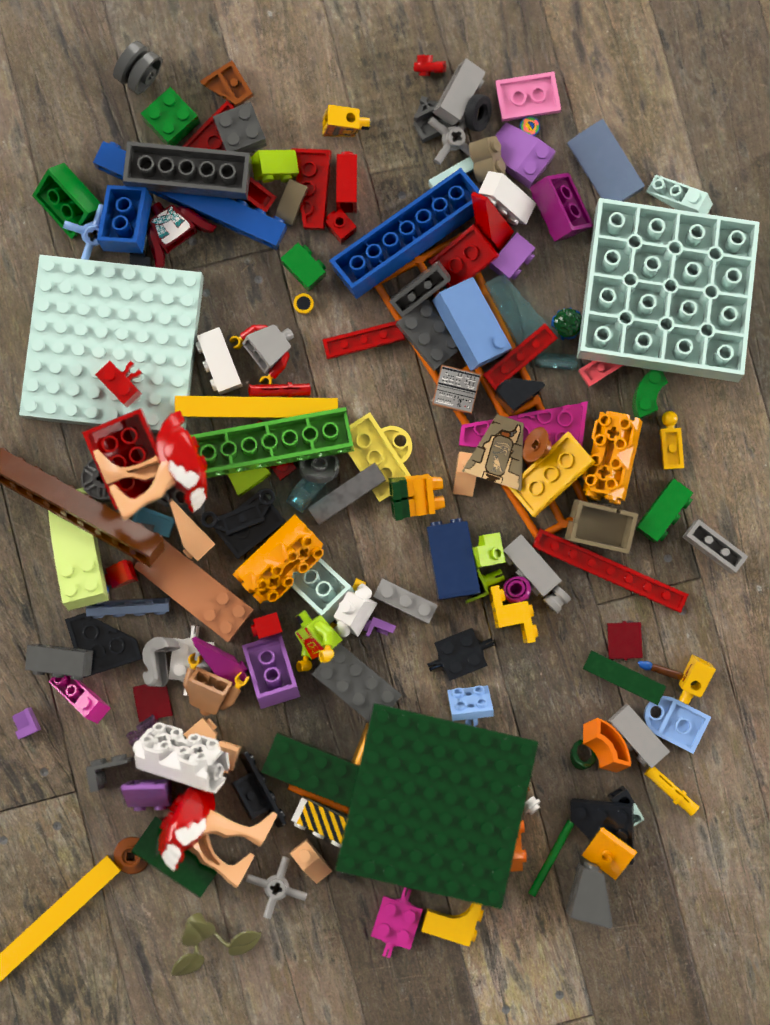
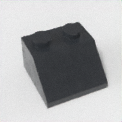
[495,378,545,416]

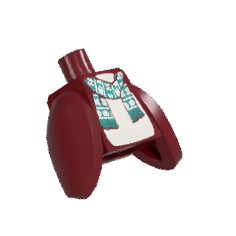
[147,202,217,268]

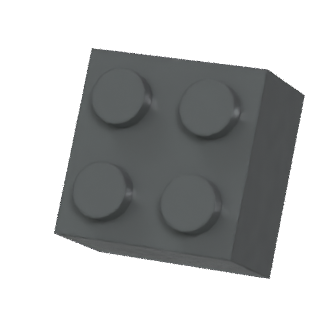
[213,102,267,153]

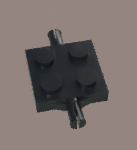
[427,628,495,681]

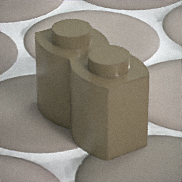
[469,136,506,183]

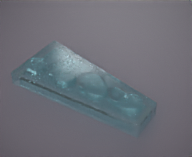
[484,274,558,346]

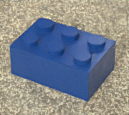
[97,185,153,254]

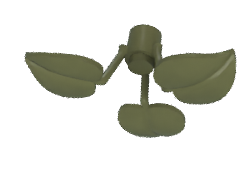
[171,913,262,976]

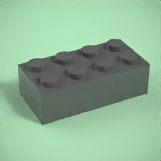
[312,643,402,721]

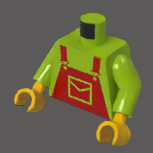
[295,610,342,672]

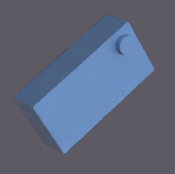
[432,277,512,371]

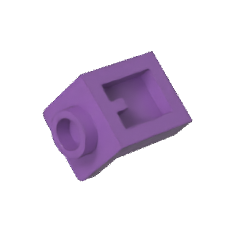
[364,617,396,637]

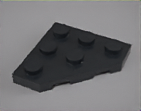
[65,613,143,678]
[570,798,634,865]

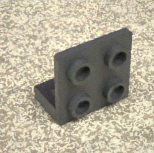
[85,754,133,792]

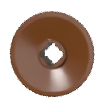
[523,427,551,462]
[113,837,148,874]

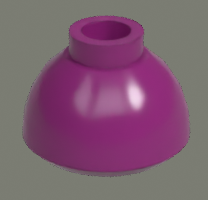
[503,576,531,604]

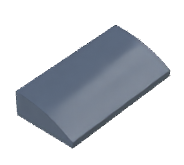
[567,119,645,202]

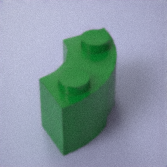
[632,369,668,419]

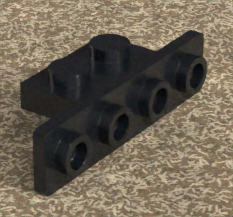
[231,751,286,828]

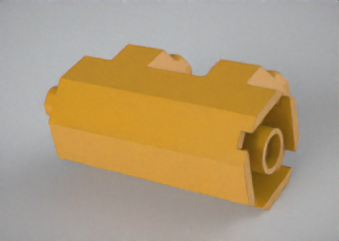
[582,411,643,505]
[232,514,324,604]

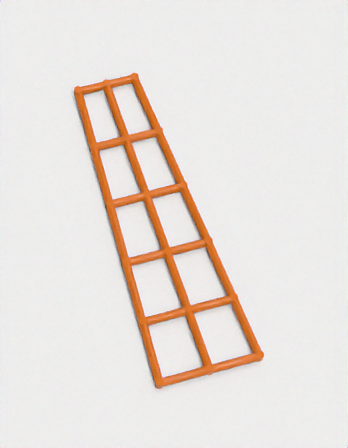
[374,233,588,540]

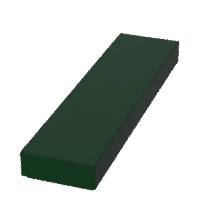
[583,650,667,705]

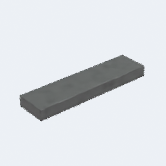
[308,463,386,525]

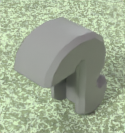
[142,637,180,687]

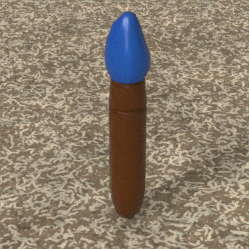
[638,661,684,680]

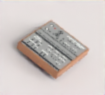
[432,365,481,414]

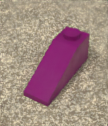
[192,636,249,686]

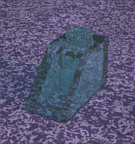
[286,478,327,513]

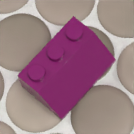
[530,173,593,242]

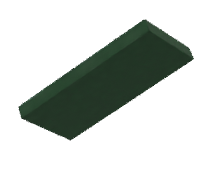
[131,816,217,898]

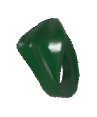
[570,740,597,770]

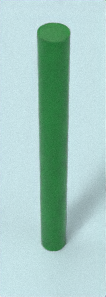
[528,820,575,897]

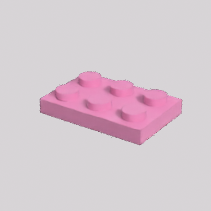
[495,72,561,122]

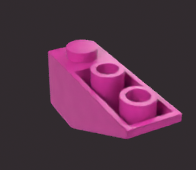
[48,675,111,724]

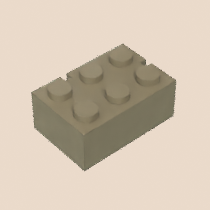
[565,499,638,554]

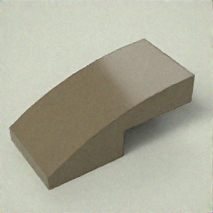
[275,179,309,227]

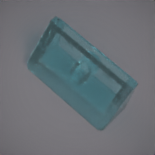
[535,352,578,370]

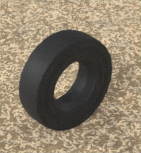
[464,94,492,131]

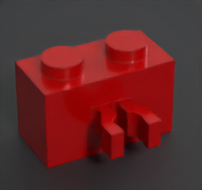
[95,361,143,408]

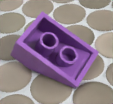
[495,122,556,189]
[242,634,300,709]
[121,779,172,811]

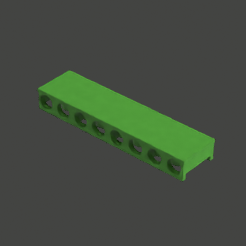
[190,407,354,478]

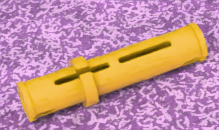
[644,766,699,816]

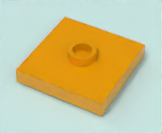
[582,827,637,880]

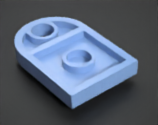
[644,696,711,754]

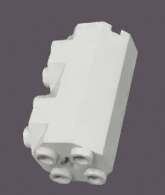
[133,723,230,793]

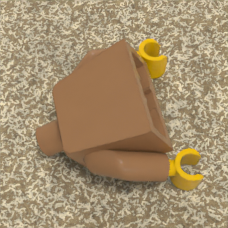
[183,653,249,716]

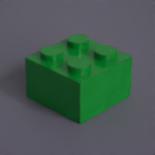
[140,87,200,146]

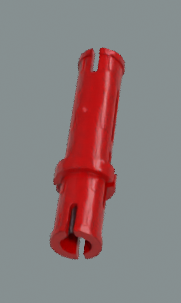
[248,382,311,397]

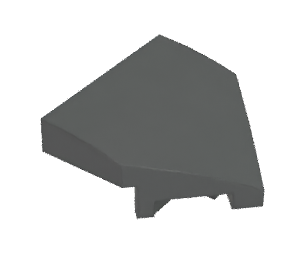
[413,96,458,143]

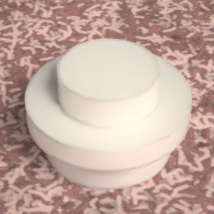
[523,796,541,815]

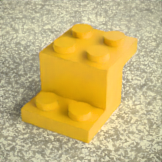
[488,585,538,643]

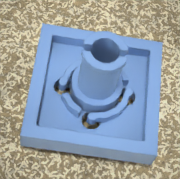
[447,685,494,726]

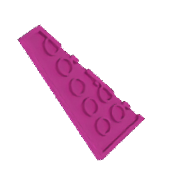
[459,401,588,448]

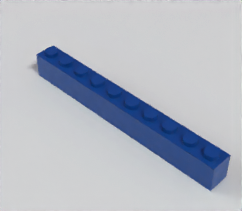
[93,141,287,250]

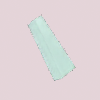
[428,157,474,189]

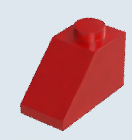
[104,559,138,589]

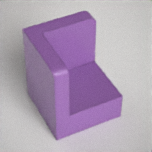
[12,707,42,740]

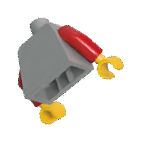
[229,325,294,384]

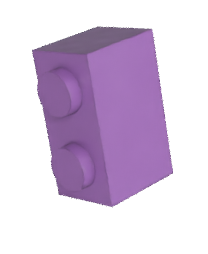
[490,233,535,282]

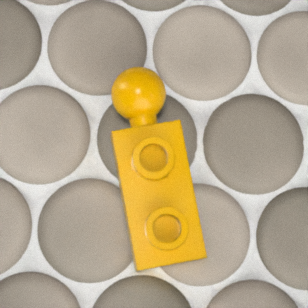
[660,411,684,470]

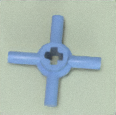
[63,204,103,260]

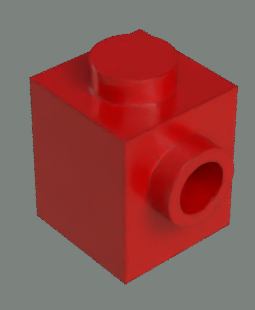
[325,208,357,244]
[250,612,283,640]

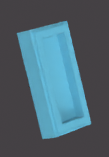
[132,507,175,538]

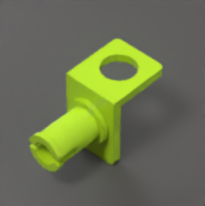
[465,569,505,604]

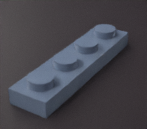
[86,597,171,618]

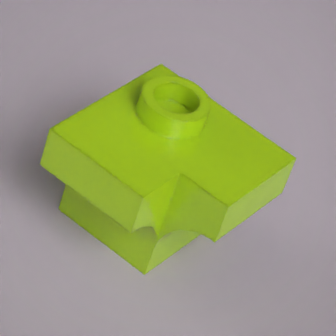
[472,532,506,569]

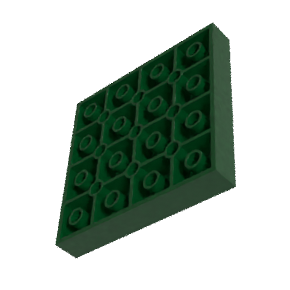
[335,703,539,909]

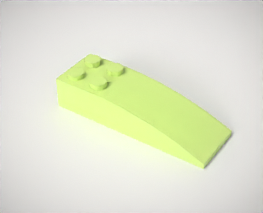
[48,488,109,611]

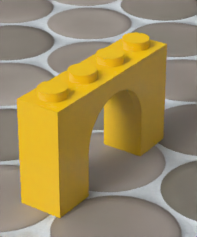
[421,903,484,947]

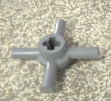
[428,116,471,165]
[246,856,308,919]

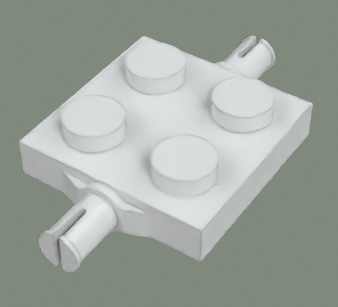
[169,625,214,696]

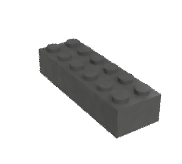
[123,141,252,200]

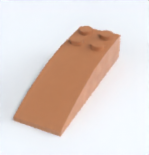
[134,539,255,642]

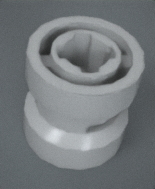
[543,585,571,614]

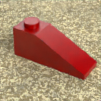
[471,192,514,250]

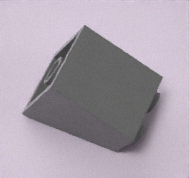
[566,861,612,929]

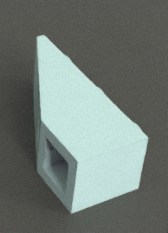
[646,175,713,214]

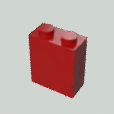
[336,151,357,213]

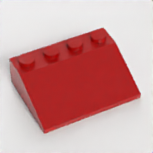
[82,408,156,509]

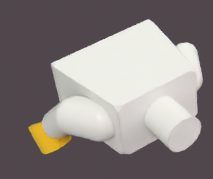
[330,578,378,637]

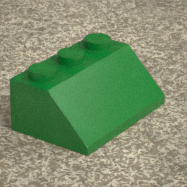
[32,163,101,239]

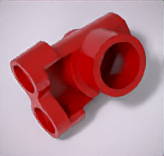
[414,55,446,76]

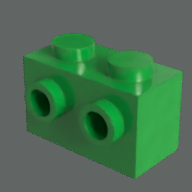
[280,242,326,292]

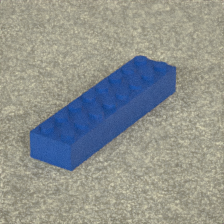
[329,168,480,299]

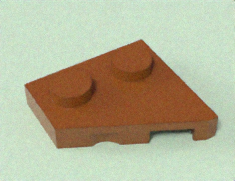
[200,60,254,106]

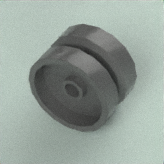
[113,41,163,95]

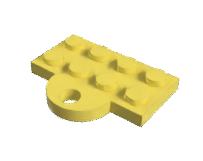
[347,412,412,503]

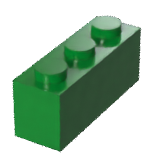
[635,478,693,543]

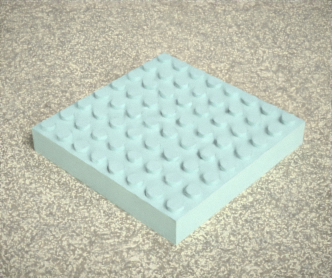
[577,198,760,382]
[19,255,204,433]

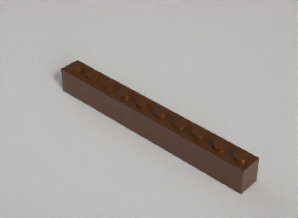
[0,447,164,567]

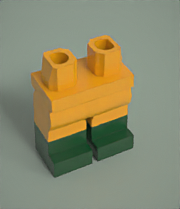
[388,474,445,521]

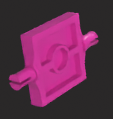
[371,887,423,958]

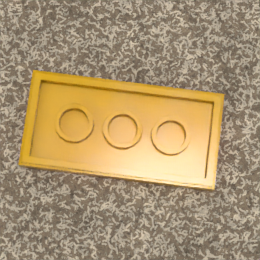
[508,432,595,517]

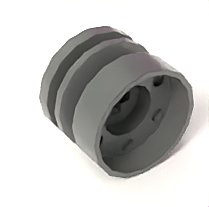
[81,459,112,502]

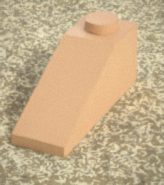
[168,498,215,561]

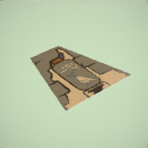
[462,414,524,491]

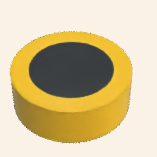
[294,293,314,315]

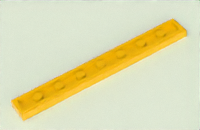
[175,396,338,418]
[0,855,121,981]

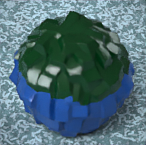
[551,308,582,340]

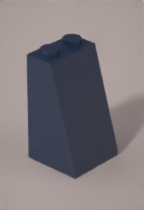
[426,518,480,600]

